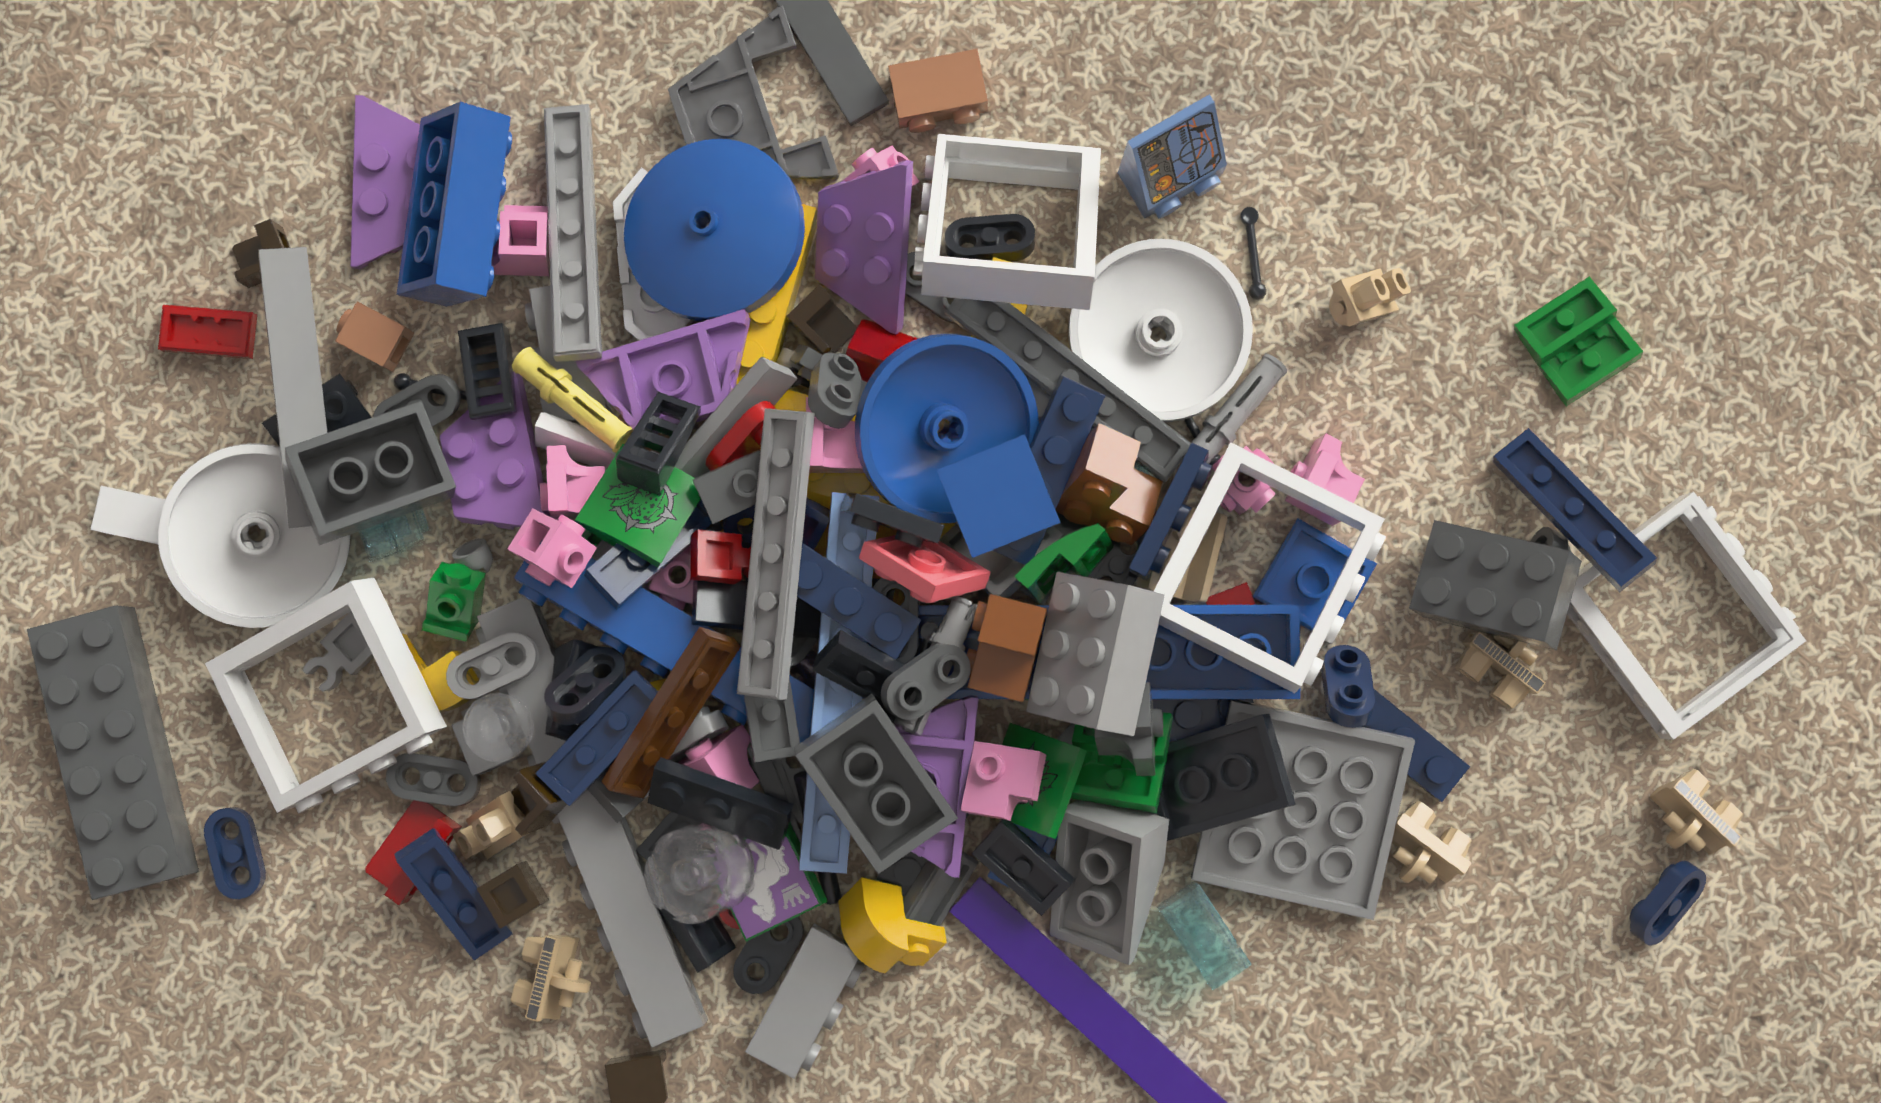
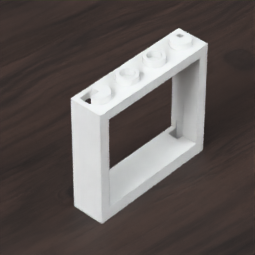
[913,134,1101,310]
[1154,442,1386,693]
[1567,492,1806,740]
[205,578,447,814]

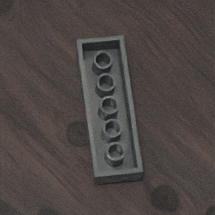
[27,605,199,900]

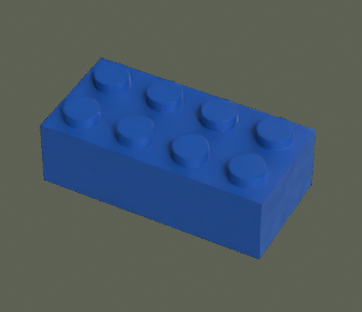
[396,102,512,307]

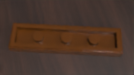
[602,627,741,799]

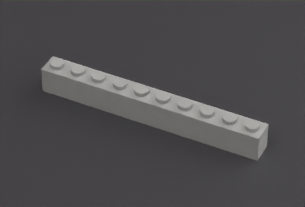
[476,597,708,1047]

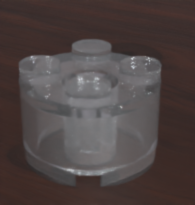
[644,821,755,924]

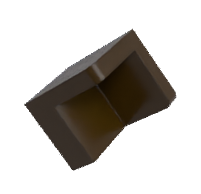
[232,219,291,288]
[787,284,857,355]
[511,762,567,836]
[477,861,549,929]
[605,1049,668,1103]

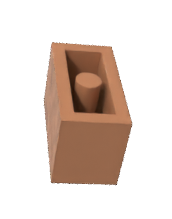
[888,49,988,133]

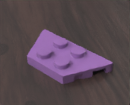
[350,95,420,269]
[815,160,913,334]
[576,309,750,434]
[440,372,550,530]
[894,695,978,878]

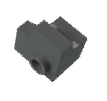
[1095,682,1163,776]

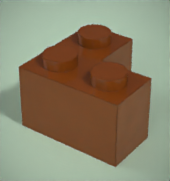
[1056,423,1163,546]
[967,594,1048,702]

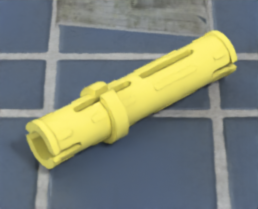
[512,347,634,453]

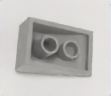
[1049,800,1169,965]

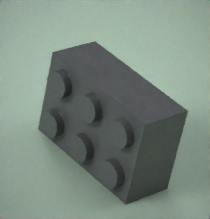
[285,401,456,545]
[1409,520,1582,651]
[794,694,958,874]

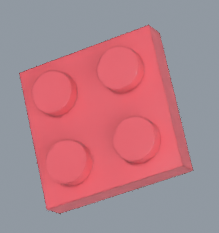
[859,535,991,603]

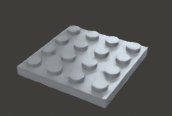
[1191,699,1415,920]

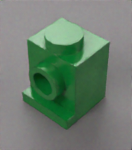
[422,562,486,642]

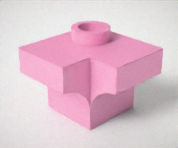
[491,205,550,276]
[806,397,864,473]
[1285,434,1365,526]
[540,445,606,521]
[678,725,759,789]
[960,741,1046,821]

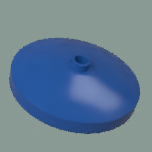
[624,139,805,322]
[855,334,1039,523]

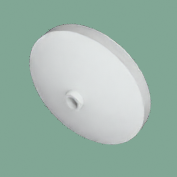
[1068,239,1253,423]
[158,443,350,628]

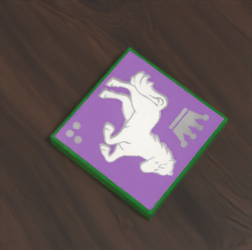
[706,821,828,941]

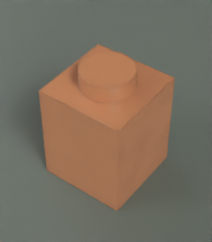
[335,301,415,372]

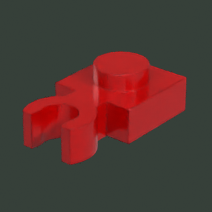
[690,529,751,584]

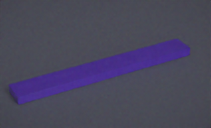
[949,876,1228,1103]

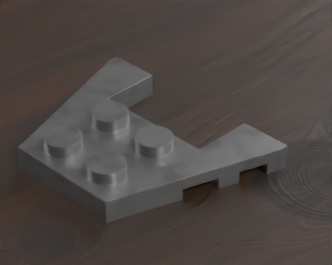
[668,6,839,179]

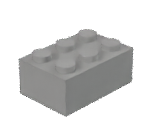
[1026,572,1165,736]

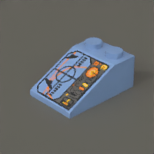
[1118,94,1227,219]

